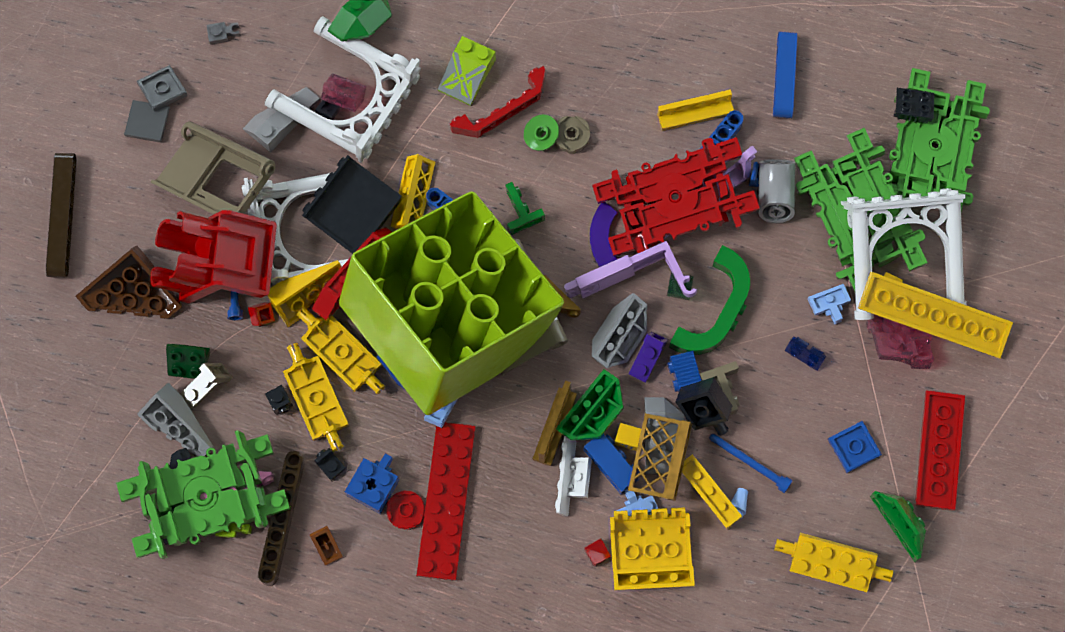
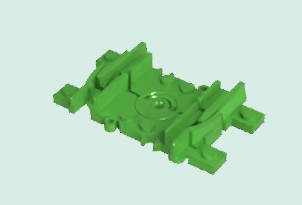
[888,68,990,223]
[794,128,928,292]
[116,430,290,559]

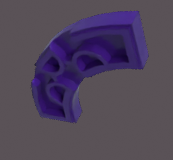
[590,202,618,267]

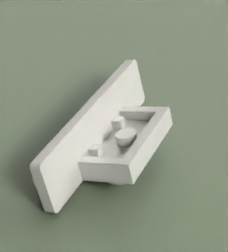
[555,436,592,516]

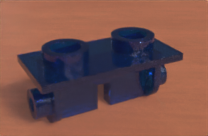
[785,336,827,371]

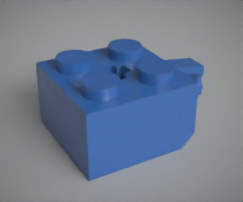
[344,453,399,515]

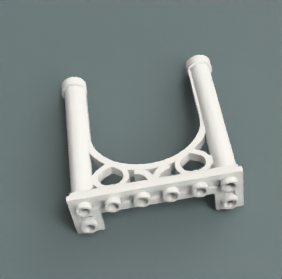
[265,16,421,163]
[242,172,348,288]
[841,188,967,320]

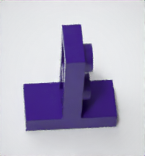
[629,331,668,383]

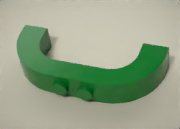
[669,245,750,355]

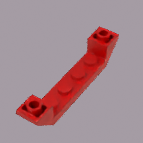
[450,66,545,138]
[312,227,392,321]

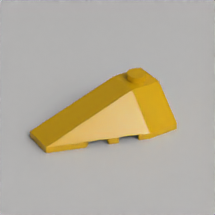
[267,260,342,327]

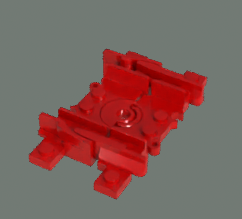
[592,137,760,257]

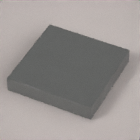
[137,65,187,112]
[124,100,170,143]

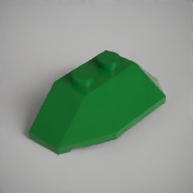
[328,0,392,42]
[556,369,624,440]
[870,491,926,563]

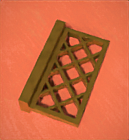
[532,380,577,467]
[628,413,692,501]

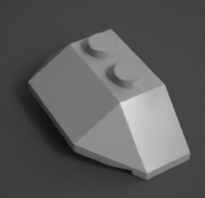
[592,293,647,368]
[644,397,684,474]

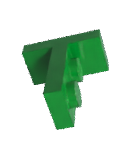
[505,182,545,235]

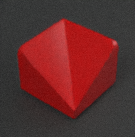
[248,302,275,326]
[584,538,611,567]

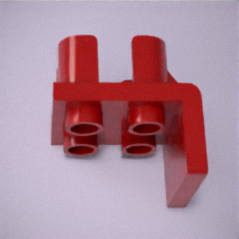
[150,210,277,303]

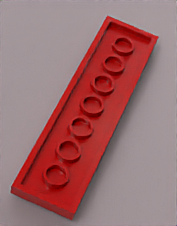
[416,422,476,581]

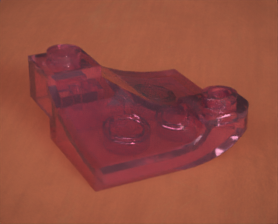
[866,315,934,369]

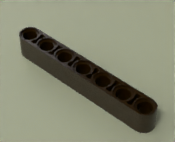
[46,153,77,278]
[258,451,305,586]

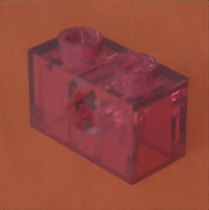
[321,73,366,112]

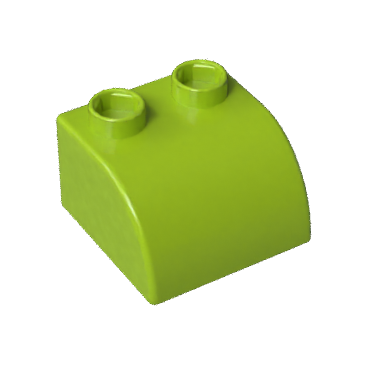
[339,191,564,415]

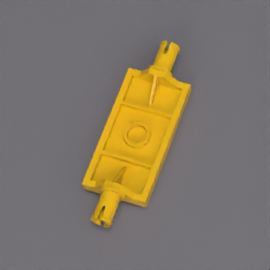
[297,307,386,394]
[283,343,349,452]
[774,533,893,592]

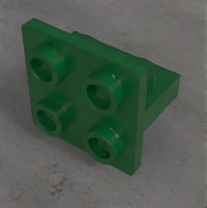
[166,344,210,379]

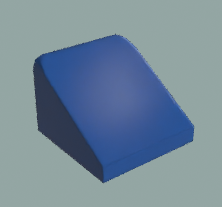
[749,162,759,187]

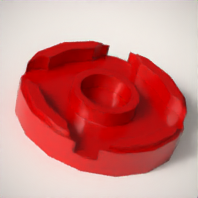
[386,490,425,530]

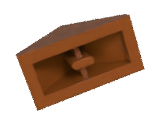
[309,526,343,565]

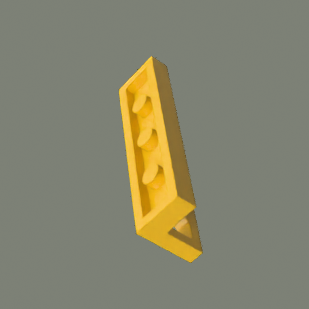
[657,89,734,131]
[391,154,435,229]
[682,454,742,530]

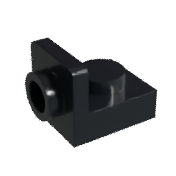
[315,96,342,120]
[265,385,293,415]
[314,448,346,481]

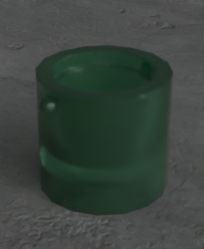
[667,272,694,300]

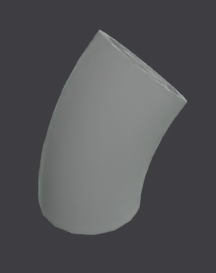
[758,159,795,223]

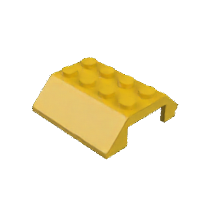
[610,507,695,591]

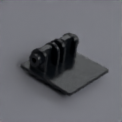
[894,87,934,124]

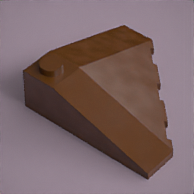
[75,246,182,319]

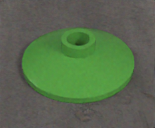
[524,114,559,151]

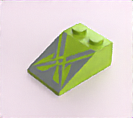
[438,36,496,106]

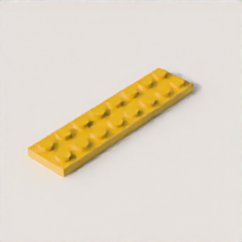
[857,272,1013,358]

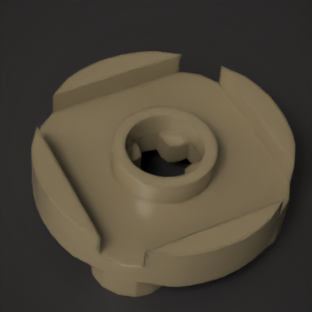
[555,116,590,154]

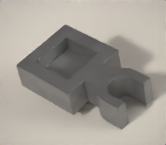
[206,22,240,45]

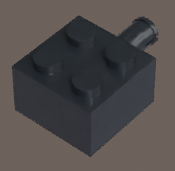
[675,377,733,436]

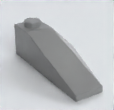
[243,87,320,153]
[137,383,213,456]

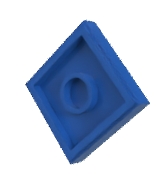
[828,421,882,473]

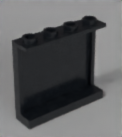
[302,155,404,254]

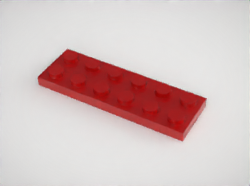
[915,390,965,511]

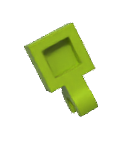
[215,523,252,538]

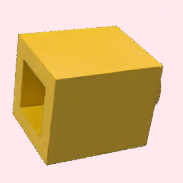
[614,423,641,451]

